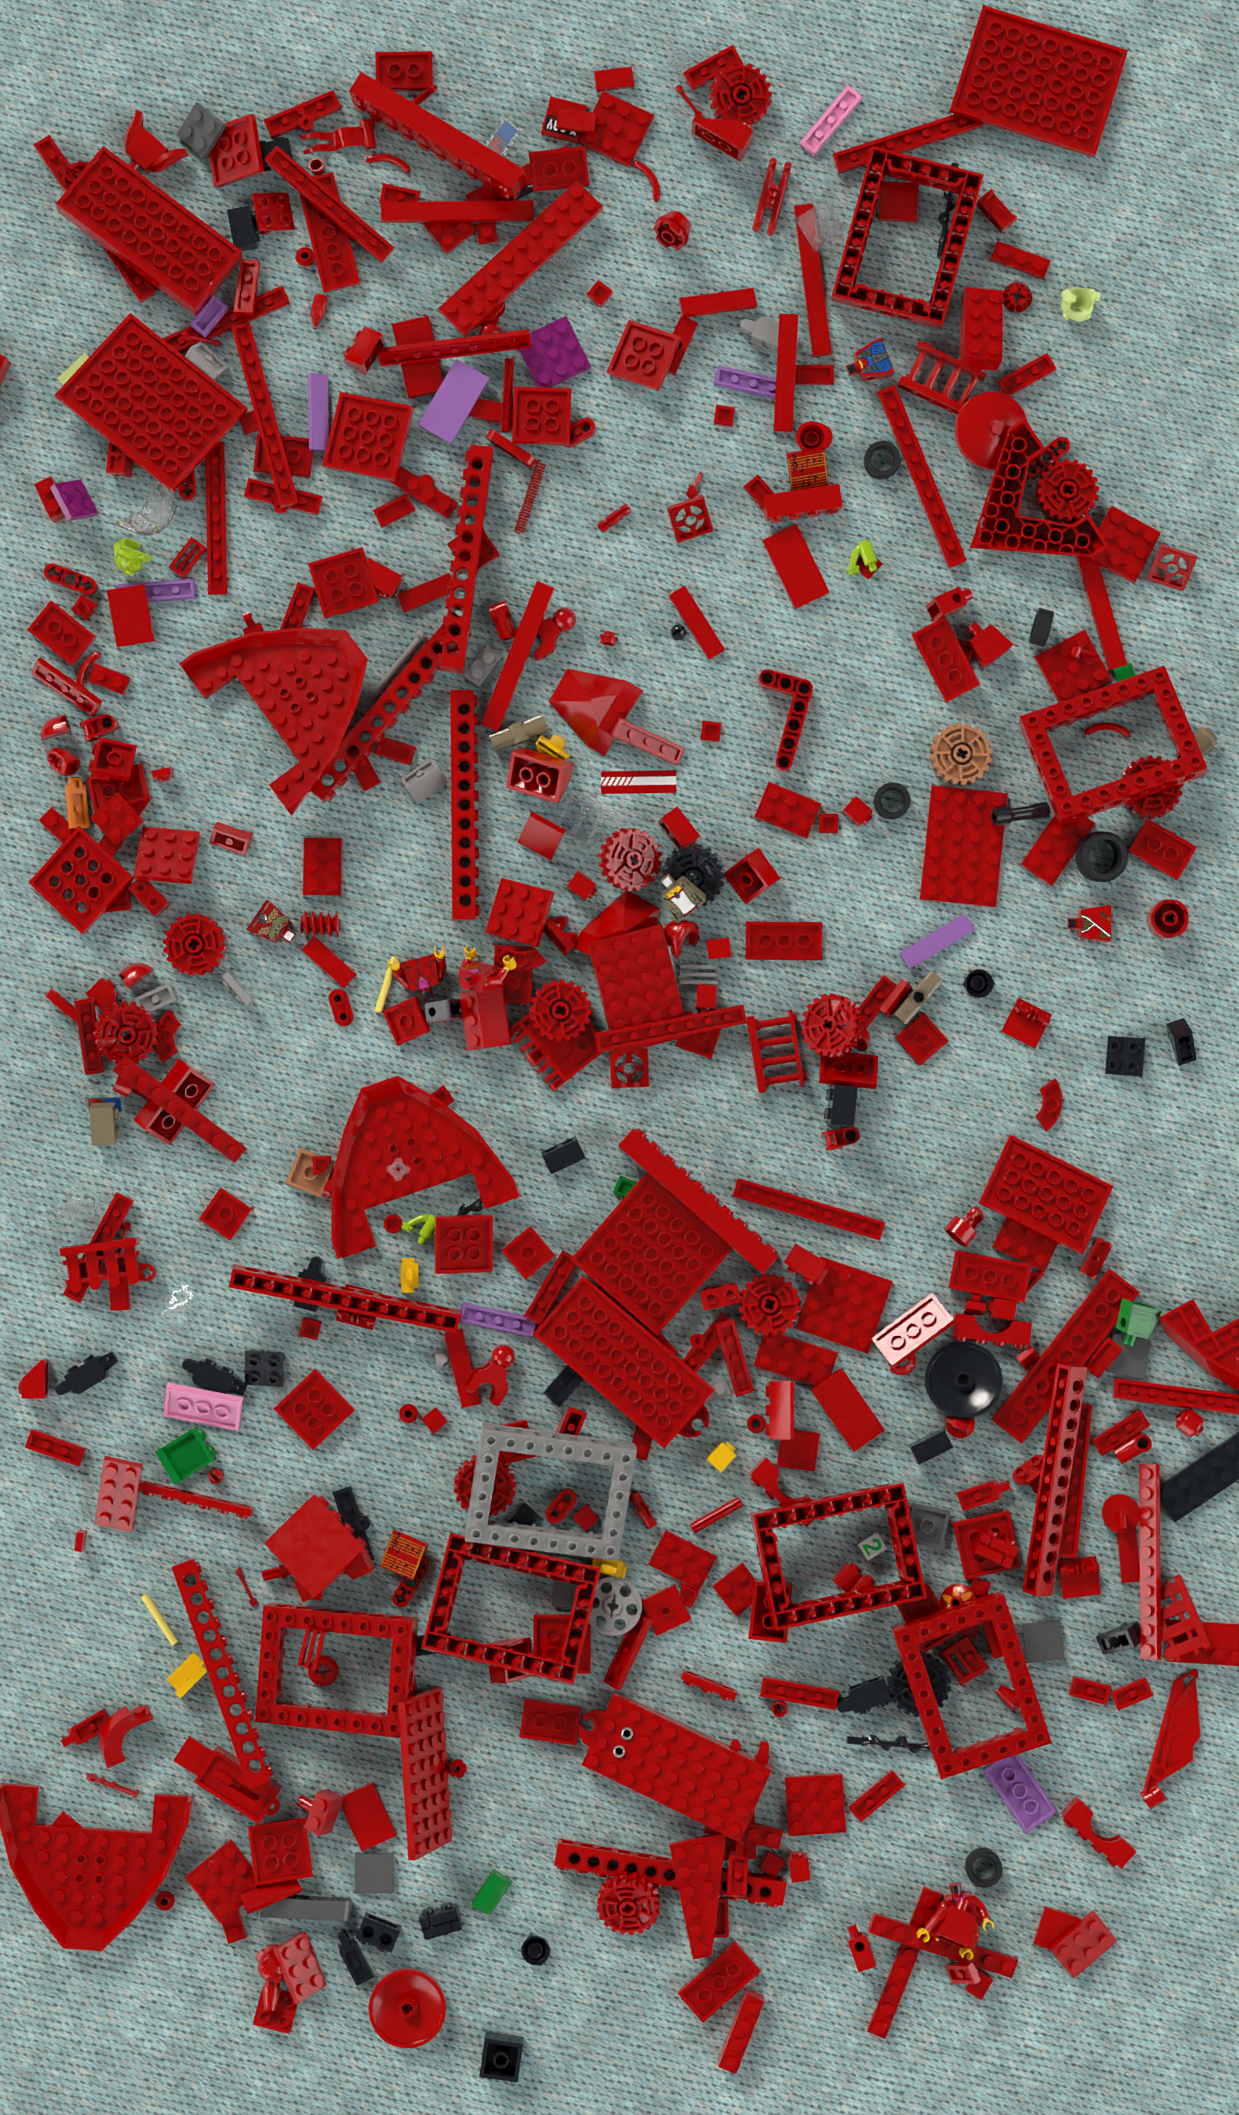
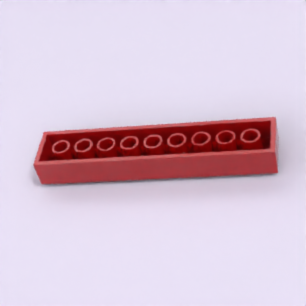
[349,72,526,200]
[618,1128,778,1274]

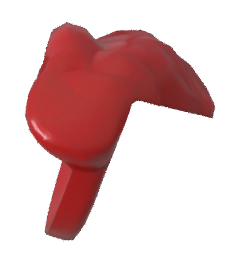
[887,1353,916,1376]

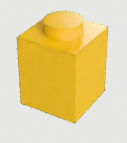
[706,1441,737,1472]

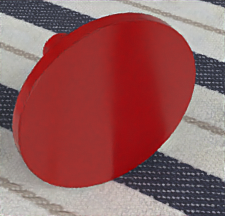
[1101,1494,1139,1533]

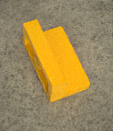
[167,1652,207,1698]

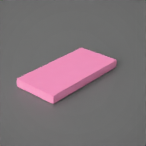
[163,1383,243,1431]

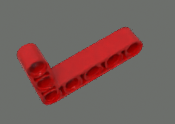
[758,669,813,772]

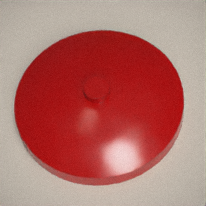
[955,391,1028,470]
[368,1968,446,2048]

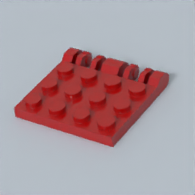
[509,1006,604,1092]

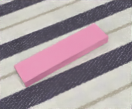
[799,85,863,156]

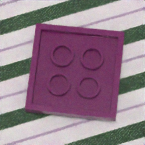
[519,316,591,388]

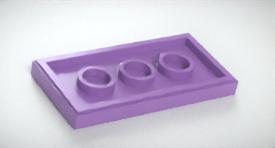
[418,359,489,445]
[981,1754,1058,1833]

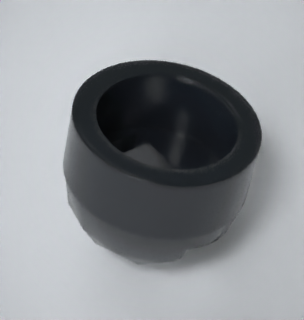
[671,624,686,640]

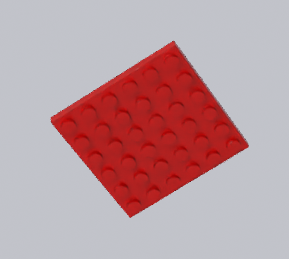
[570,1172,733,1335]

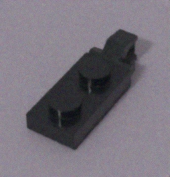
[338,1930,374,1986]

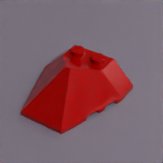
[549,669,643,756]
[574,891,660,956]

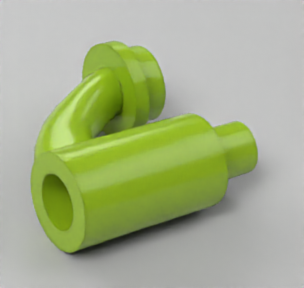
[846,540,877,576]
[401,1214,435,1245]

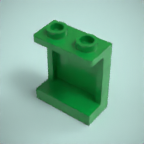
[155,1426,217,1485]

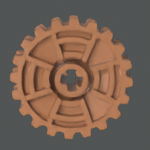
[929,722,993,786]

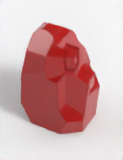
[47,747,81,777]

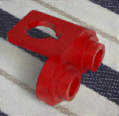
[1012,1455,1043,1494]

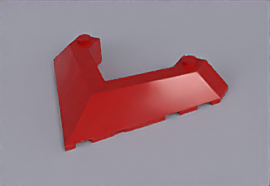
[970,417,1109,557]

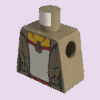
[660,874,706,923]

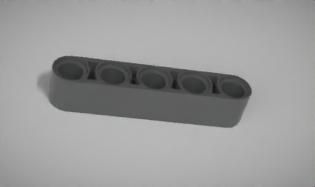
[256,1895,352,1921]

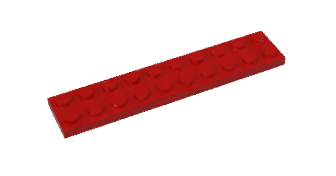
[438,181,603,337]
[991,1268,1140,1444]

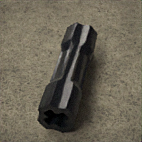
[990,802,1051,826]

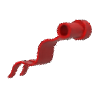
[301,119,377,155]

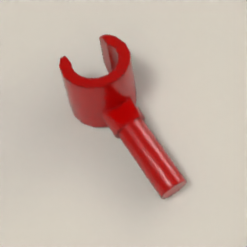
[686,473,703,499]
[1069,646,1097,659]

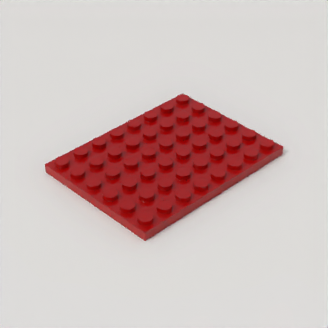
[949,5,1128,158]
[55,313,248,493]

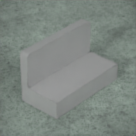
[185,341,229,381]
[400,758,448,803]

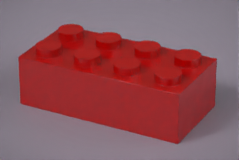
[959,287,1003,371]

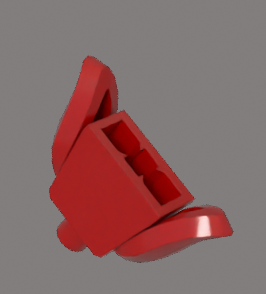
[124,109,189,174]

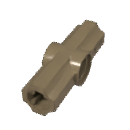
[489,715,548,752]
[893,970,943,1025]

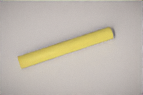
[375,956,399,1013]
[141,1593,178,1646]

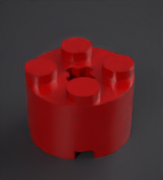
[1146,899,1189,939]

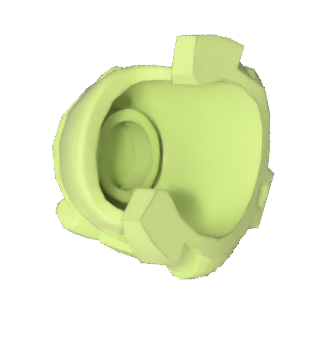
[1061,288,1101,322]

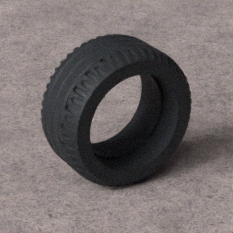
[1075,831,1128,882]

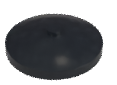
[925,1342,1003,1419]

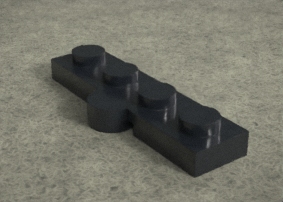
[332,1486,375,1561]

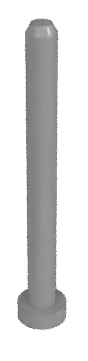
[368,630,428,701]

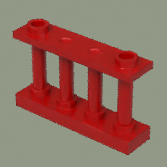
[897,341,987,415]
[746,1009,807,1093]

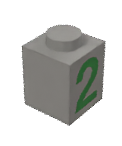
[857,1530,888,1561]

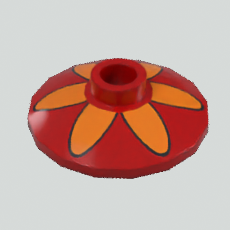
[940,1583,977,1610]

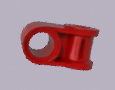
[79,714,119,742]
[822,1127,860,1151]

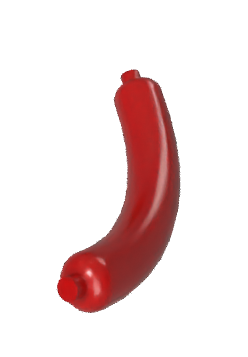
[411,85,437,105]
[365,154,411,174]
[632,160,660,203]
[76,651,101,687]
[1084,722,1131,738]

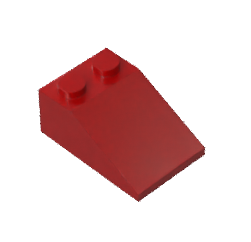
[692,117,754,162]

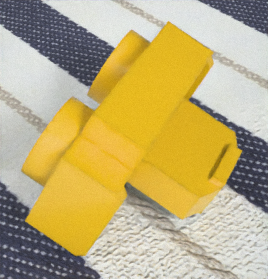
[535,734,571,760]
[400,1258,419,1293]
[591,1558,628,1579]

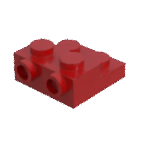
[88,737,137,781]

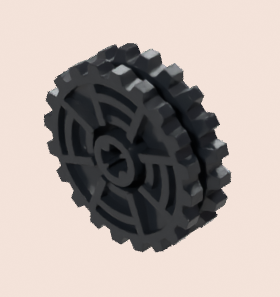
[662,843,725,906]
[887,1651,951,1717]

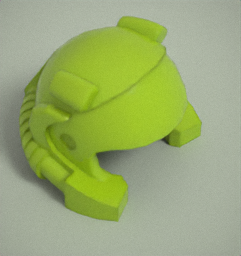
[113,538,153,577]

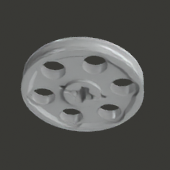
[589,1577,642,1636]

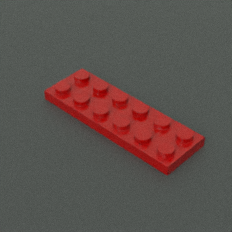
[299,172,361,293]

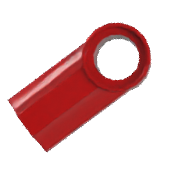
[487,601,516,642]
[1113,1432,1152,1464]

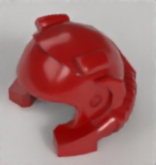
[663,920,700,959]
[255,1944,284,1983]

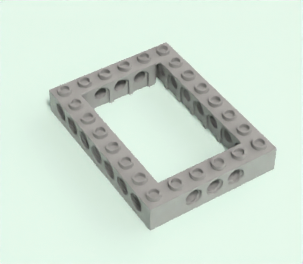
[464,1423,637,1561]

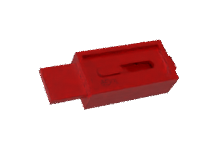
[173,1735,282,1824]

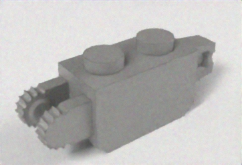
[739,316,805,355]

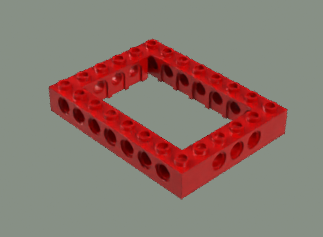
[831,146,984,330]
[1019,665,1207,826]
[750,1481,927,1631]
[421,1533,601,1686]
[891,1591,1052,1780]
[255,1602,419,1738]

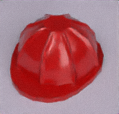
[796,421,833,450]

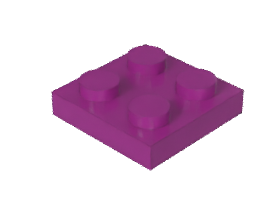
[50,479,98,521]

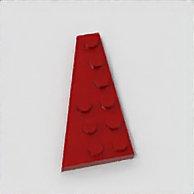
[669,1832,726,1960]

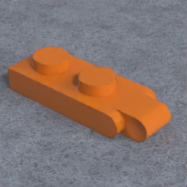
[65,777,90,829]

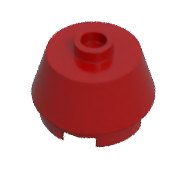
[653,211,691,251]

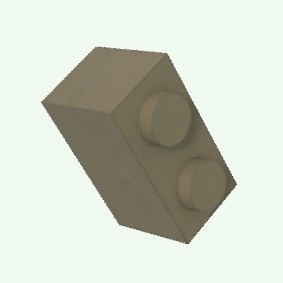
[89,1102,121,1145]

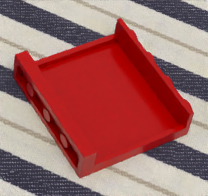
[264,1494,369,1601]

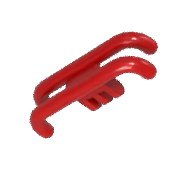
[752,158,792,236]

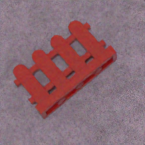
[59,1236,143,1293]
[1161,1574,1213,1662]

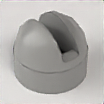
[434,1353,448,1368]

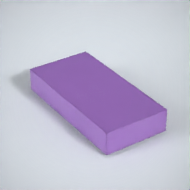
[189,295,229,338]

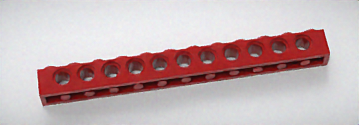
[437,444,494,674]
[310,612,472,803]
[450,690,480,921]
[229,1264,461,1333]
[1022,1363,1087,1596]
[171,1559,273,1790]
[554,1838,787,1908]

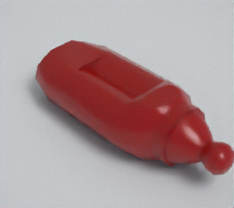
[310,293,328,330]

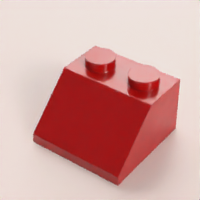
[344,327,385,375]
[724,848,781,905]
[487,1637,532,1684]

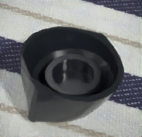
[962,969,995,998]
[521,1932,550,1966]

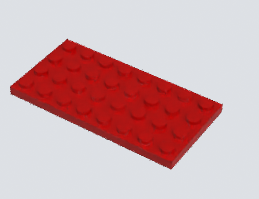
[398,1686,453,1861]

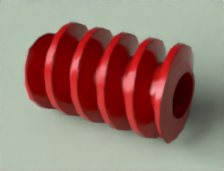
[300,911,340,937]

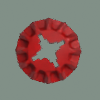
[1003,282,1033,313]
[308,1655,339,1686]

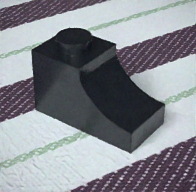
[1166,1018,1197,1066]
[1096,1621,1140,1655]

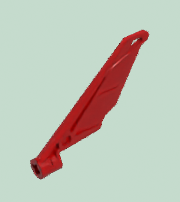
[1140,1669,1201,1810]

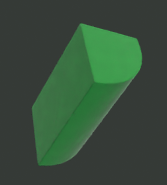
[471,1868,513,1914]

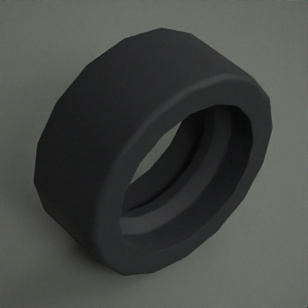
[863,441,901,480]
[1029,608,1054,647]
[873,782,911,820]
[965,1848,1003,1888]

